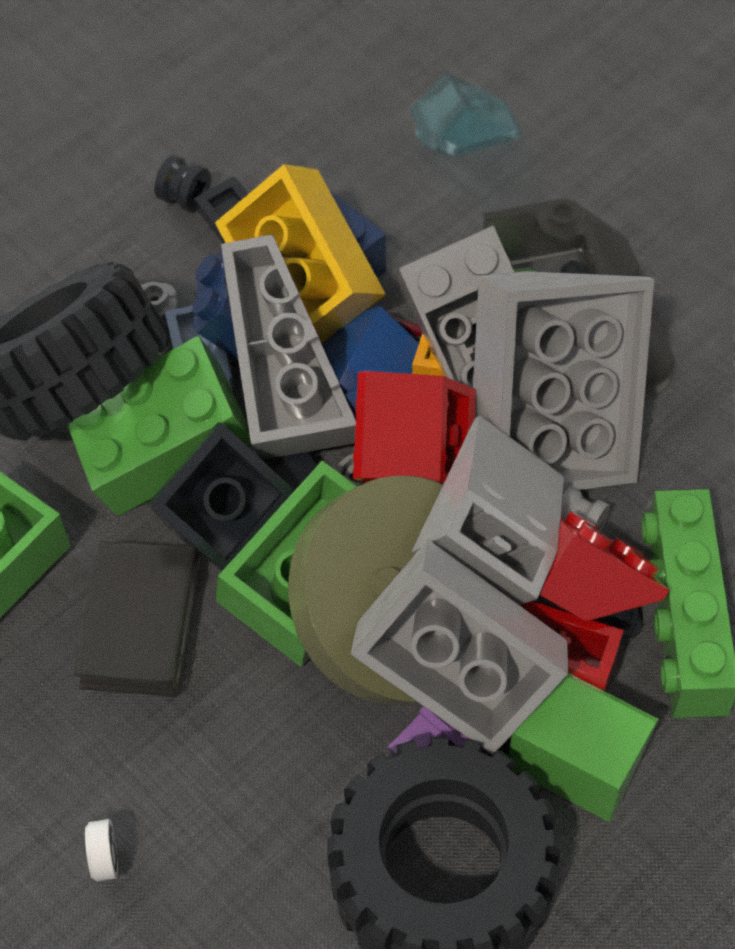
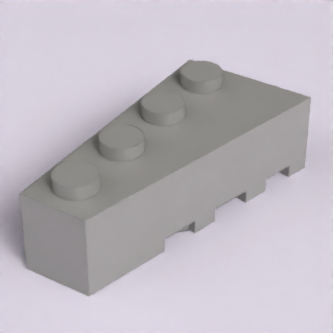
[221,234,356,460]

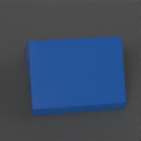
[322,306,419,396]

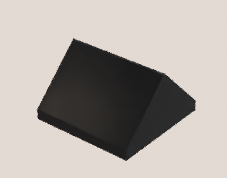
[147,422,295,571]

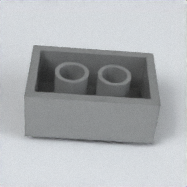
[351,540,568,755]

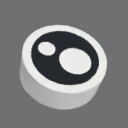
[85,819,118,882]

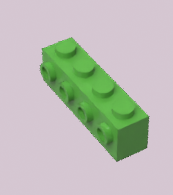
[641,489,735,718]

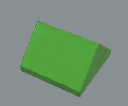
[509,673,659,823]

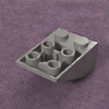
[395,225,515,388]
[412,416,564,606]

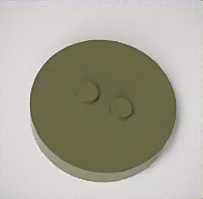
[288,476,443,706]

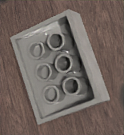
[473,272,655,492]

